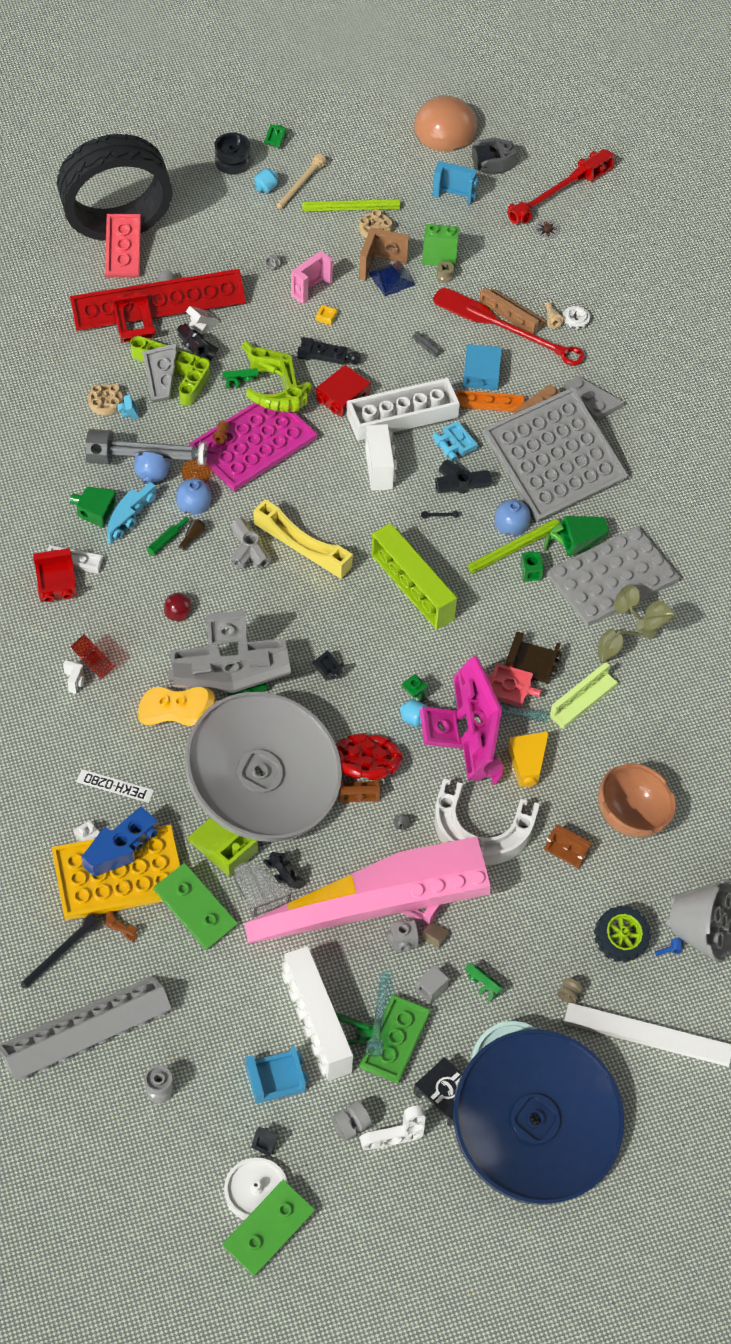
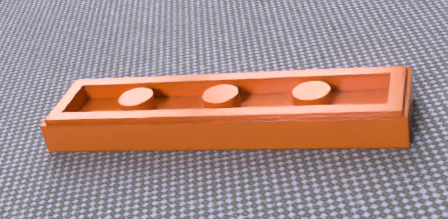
[454,390,525,412]

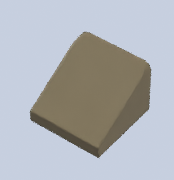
[422,922,450,948]

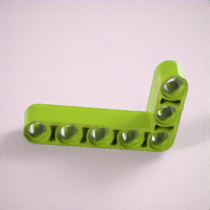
[130,336,210,406]

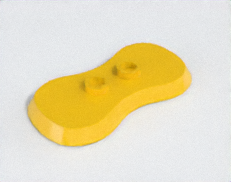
[138,687,215,726]

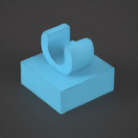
[117,394,139,420]

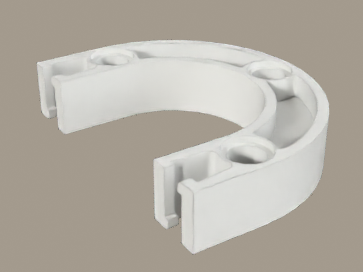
[434,779,540,865]

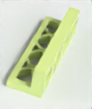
[550,662,618,729]

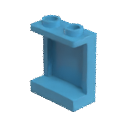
[432,161,479,204]
[463,344,502,390]
[245,1046,309,1104]

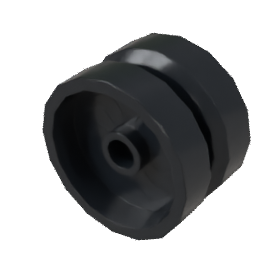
[214,132,250,174]

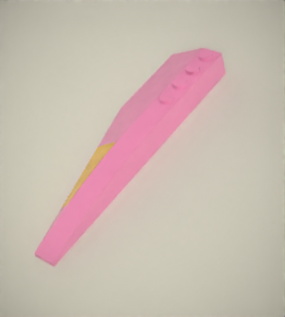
[245,836,490,944]

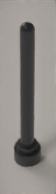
[21,913,100,988]

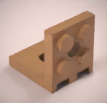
[359,227,410,281]

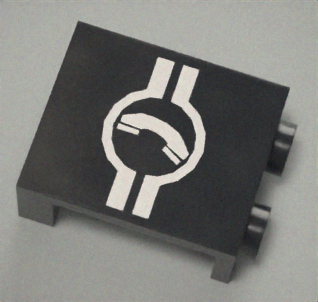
[413,1057,462,1128]

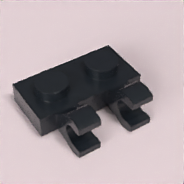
[263,852,306,889]

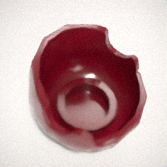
[164,592,193,622]

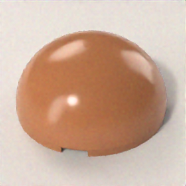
[414,95,478,152]
[598,763,676,838]

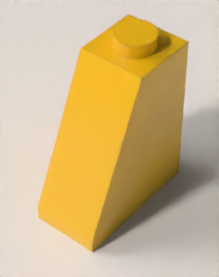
[508,732,548,787]

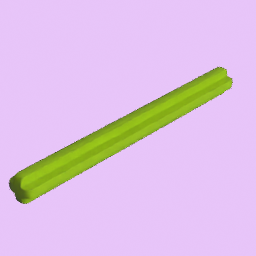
[302,199,401,212]
[467,519,560,574]

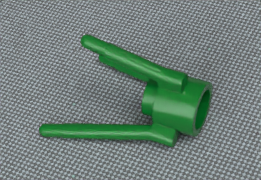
[335,1012,375,1045]

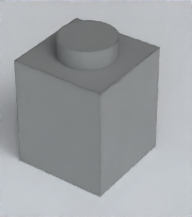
[416,966,449,1004]

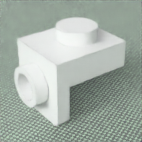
[63,661,84,694]

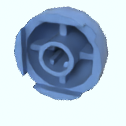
[134,452,171,484]
[176,478,212,515]
[494,499,531,536]

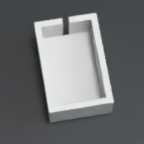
[365,424,397,491]

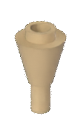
[545,302,564,328]

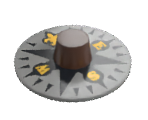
[535,220,560,239]

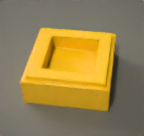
[315,305,338,325]

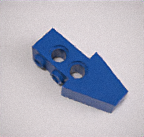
[82,806,159,877]

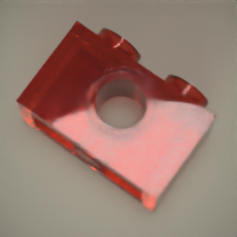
[70,634,115,679]

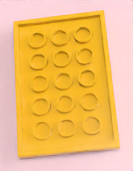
[51,825,180,921]

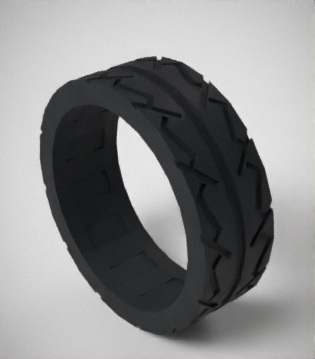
[57,134,173,241]

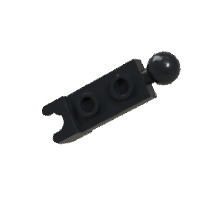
[297,337,361,365]

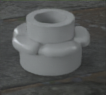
[265,253,281,269]

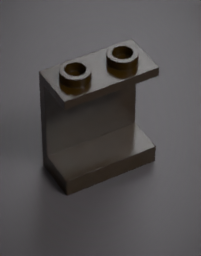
[506,631,562,684]

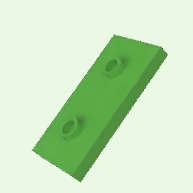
[153,862,238,950]
[359,994,431,1084]
[221,1180,315,1277]

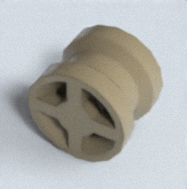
[437,261,454,283]
[557,978,583,1004]

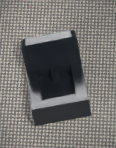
[312,650,345,680]

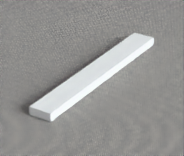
[564,1003,731,1067]

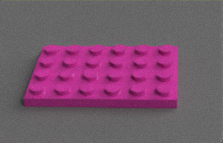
[189,392,317,492]

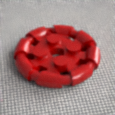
[335,733,403,780]

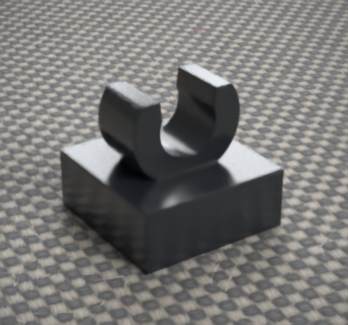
[251,1126,279,1156]

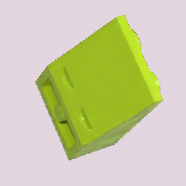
[187,818,258,877]

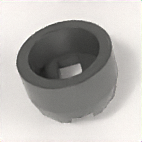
[394,815,410,830]

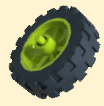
[594,905,651,962]

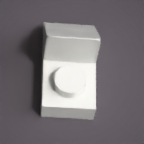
[186,306,220,334]

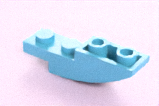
[107,482,156,544]

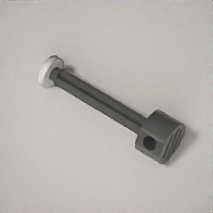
[85,429,208,467]

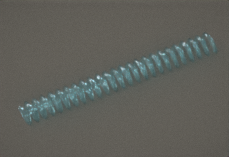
[453,696,549,722]

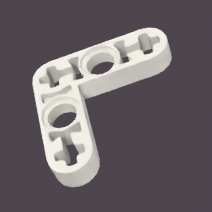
[360,1105,426,1150]

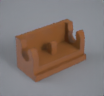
[339,778,380,803]
[544,824,592,869]

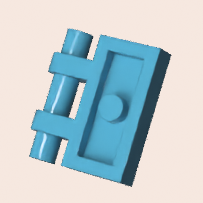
[432,421,478,461]

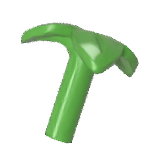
[544,524,564,550]

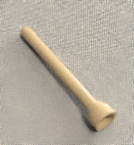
[276,153,326,209]

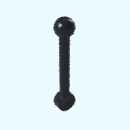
[421,511,459,519]

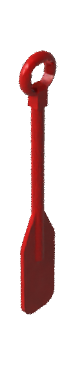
[433,288,585,366]

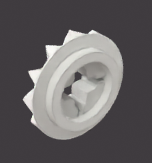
[563,306,590,329]

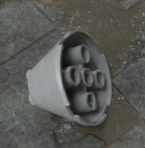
[667,879,731,962]

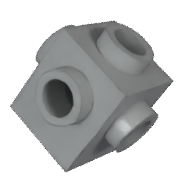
[387,920,419,952]

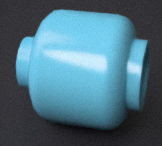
[254,168,279,193]
[400,699,428,728]

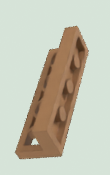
[479,287,546,335]

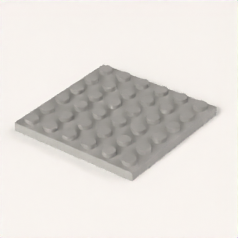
[482,387,628,522]

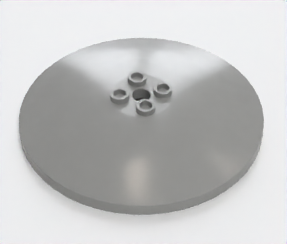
[184,692,342,842]

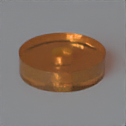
[181,459,211,483]

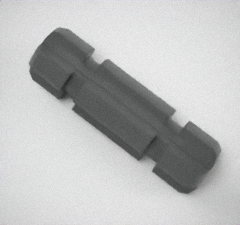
[412,331,441,357]

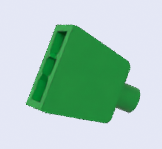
[70,486,116,528]

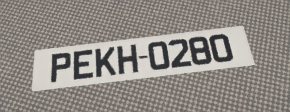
[76,769,154,803]

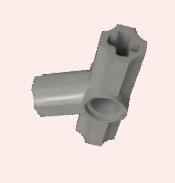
[229,518,271,569]

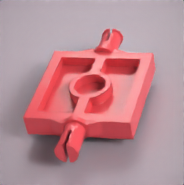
[488,663,542,708]

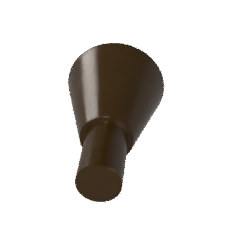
[179,519,206,550]

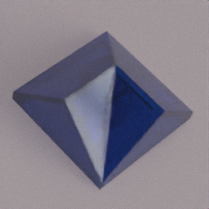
[369,261,415,297]

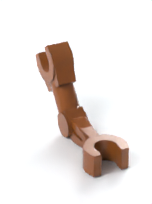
[106,911,138,942]

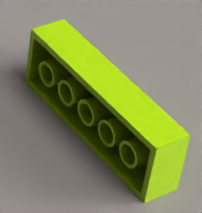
[371,523,457,630]

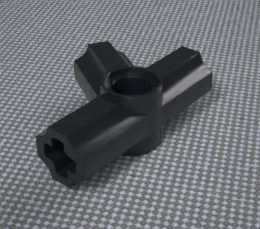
[177,323,219,361]
[435,459,491,494]

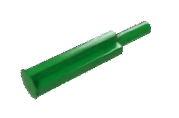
[146,517,189,556]

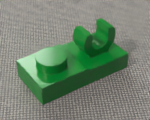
[222,368,258,389]
[464,963,506,1002]

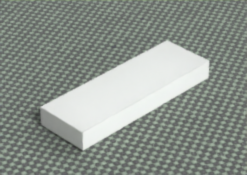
[47,545,104,574]

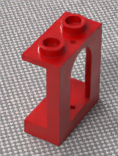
[113,292,155,343]

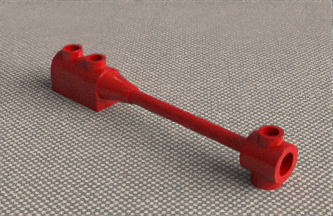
[507,149,615,224]

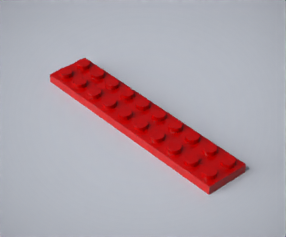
[70,269,246,331]

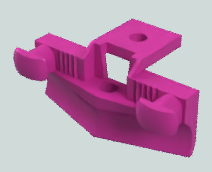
[420,656,503,785]

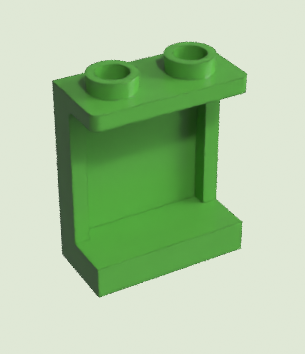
[422,224,459,268]

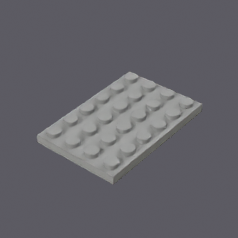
[546,526,680,627]

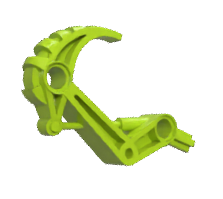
[241,341,312,412]

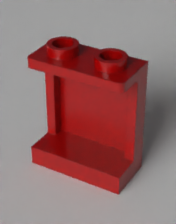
[316,365,371,417]
[33,548,78,602]

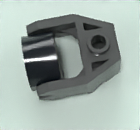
[472,138,517,174]

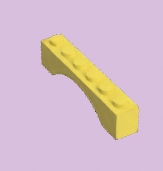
[254,499,353,579]

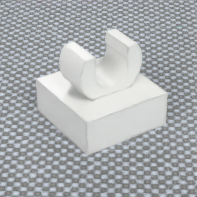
[73,820,100,842]

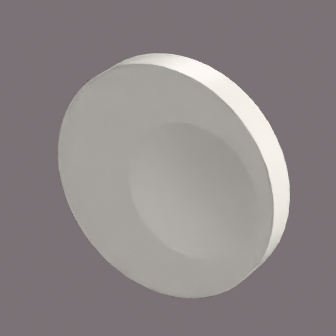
[224,1158,288,1220]

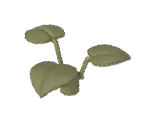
[598,584,676,663]

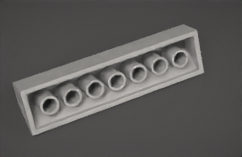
[0,976,171,1080]

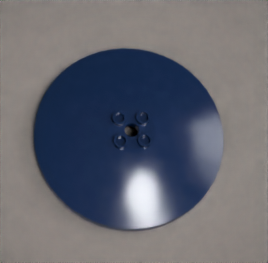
[453,1029,624,1205]

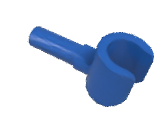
[654,938,682,956]

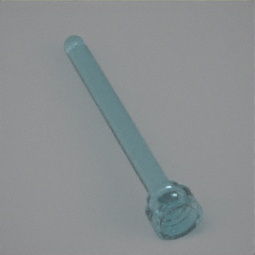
[366,971,389,1057]

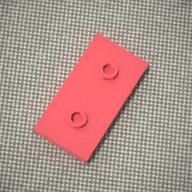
[105,214,141,278]

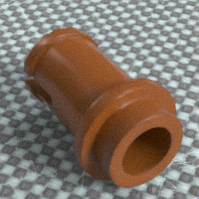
[213,421,229,444]

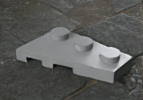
[142,344,178,403]
[564,376,624,421]

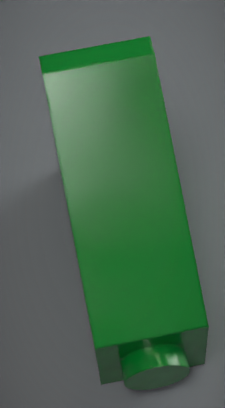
[560,516,609,556]

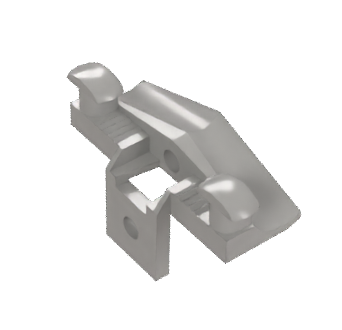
[168,610,291,693]

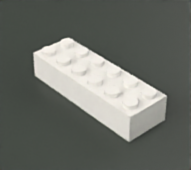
[346,378,460,441]
[281,946,353,1081]

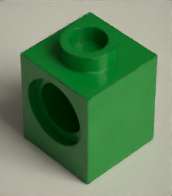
[520,552,544,582]

